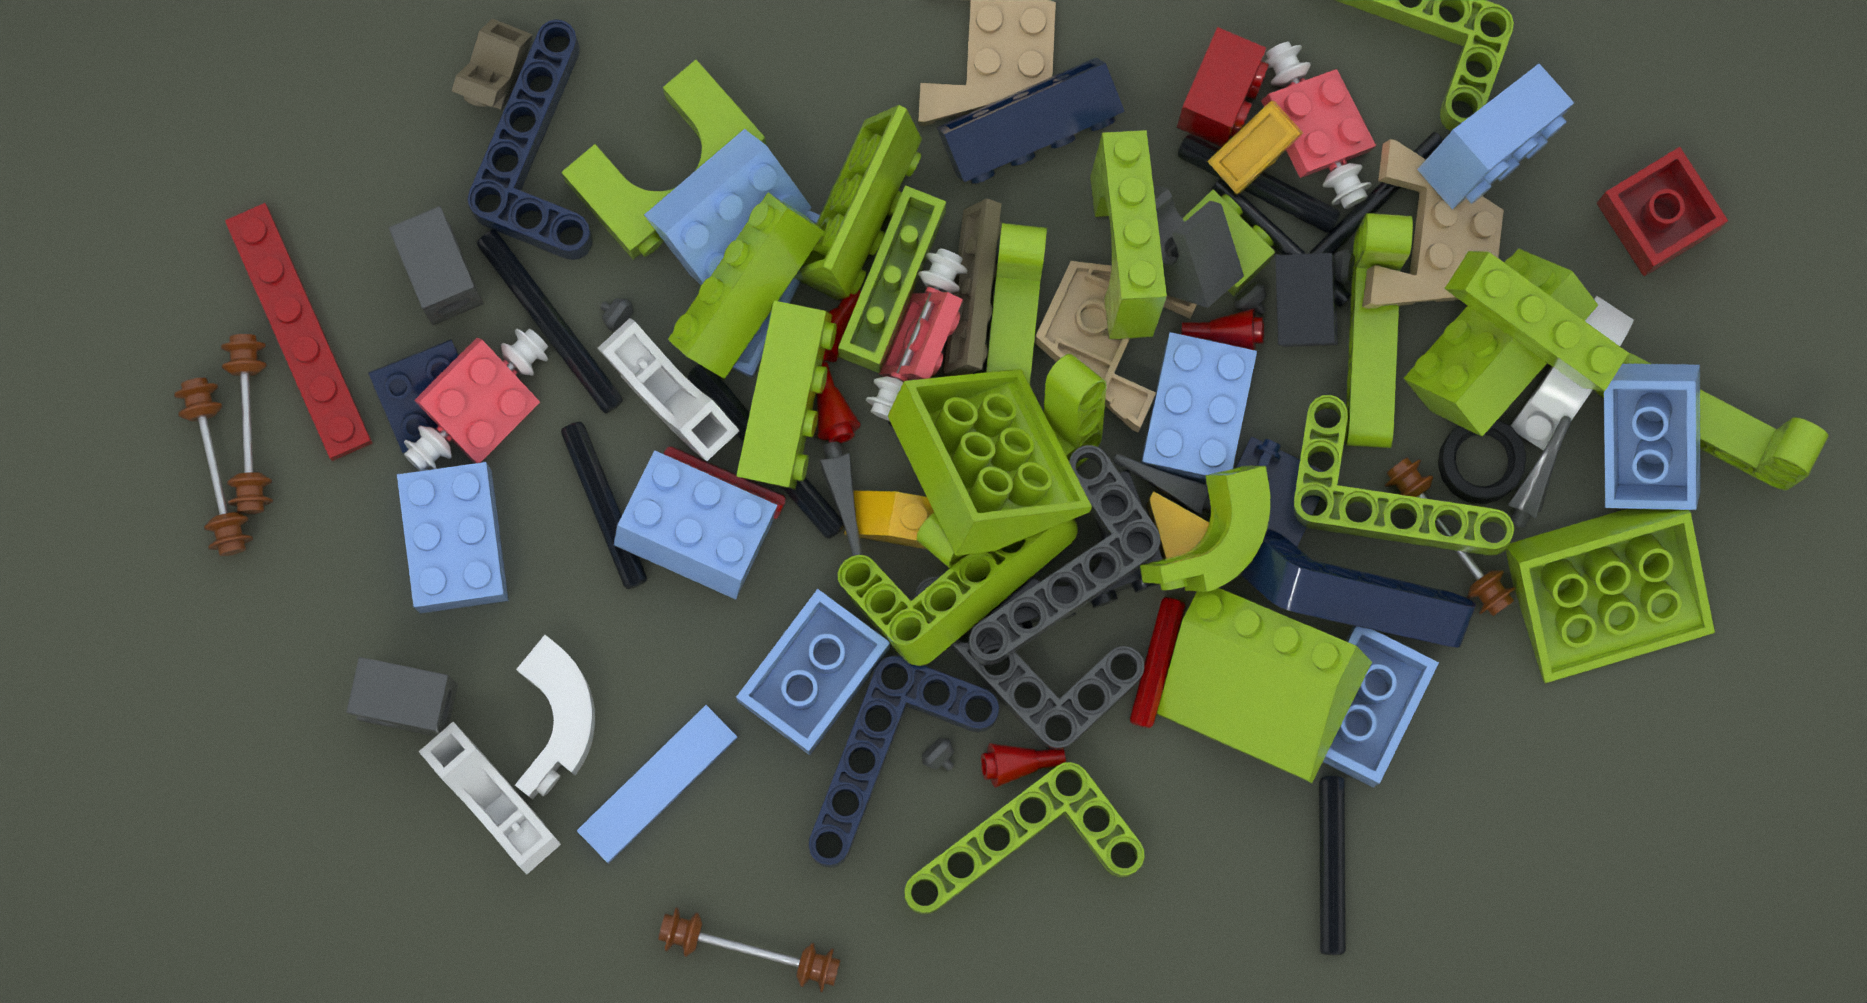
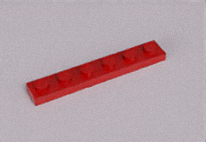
[225,203,373,461]

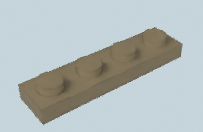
[943,198,1002,376]

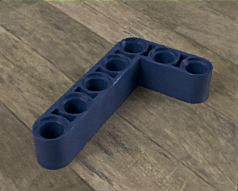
[468,19,593,260]
[1240,528,1476,648]
[809,656,999,868]

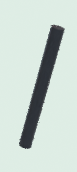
[1310,132,1444,254]
[1211,177,1352,308]

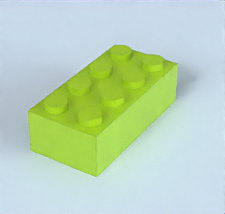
[1403,248,1598,437]

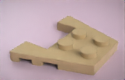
[918,0,1056,126]
[1362,139,1504,309]
[1034,261,1197,433]

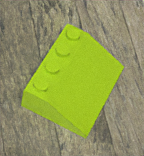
[794,105,922,300]
[888,369,1092,556]
[1505,508,1715,683]
[1157,588,1372,783]

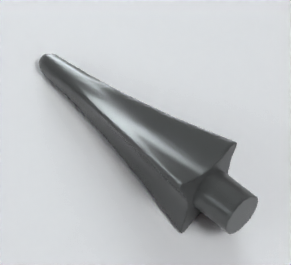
[1508,416,1571,528]
[819,442,863,556]
[1113,454,1211,515]

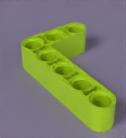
[1335,0,1514,131]
[1345,213,1413,448]
[986,223,1047,385]
[1594,352,1829,490]
[917,354,1107,569]
[1294,395,1514,555]
[838,519,1078,666]
[904,762,1145,914]

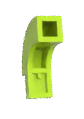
[1140,466,1270,592]

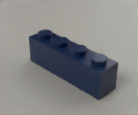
[937,57,1125,184]

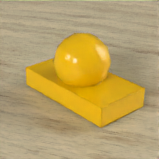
[1207,101,1303,194]

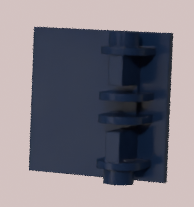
[368,339,459,453]
[1236,436,1325,547]

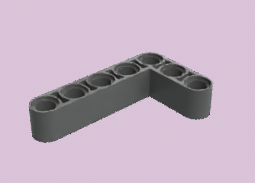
[969,445,1160,665]
[915,576,1144,750]

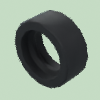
[1438,419,1526,504]

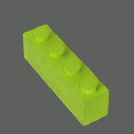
[838,185,946,373]
[668,192,825,379]
[1444,251,1629,391]
[737,300,837,489]

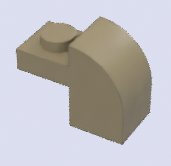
[452,18,533,110]

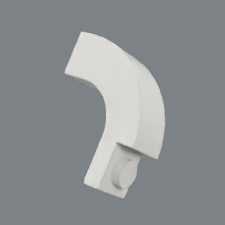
[1511,296,1634,451]
[598,318,740,461]
[515,635,595,799]
[419,722,561,874]

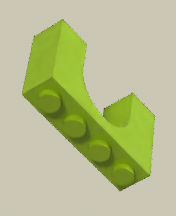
[561,60,766,260]
[1090,130,1167,339]

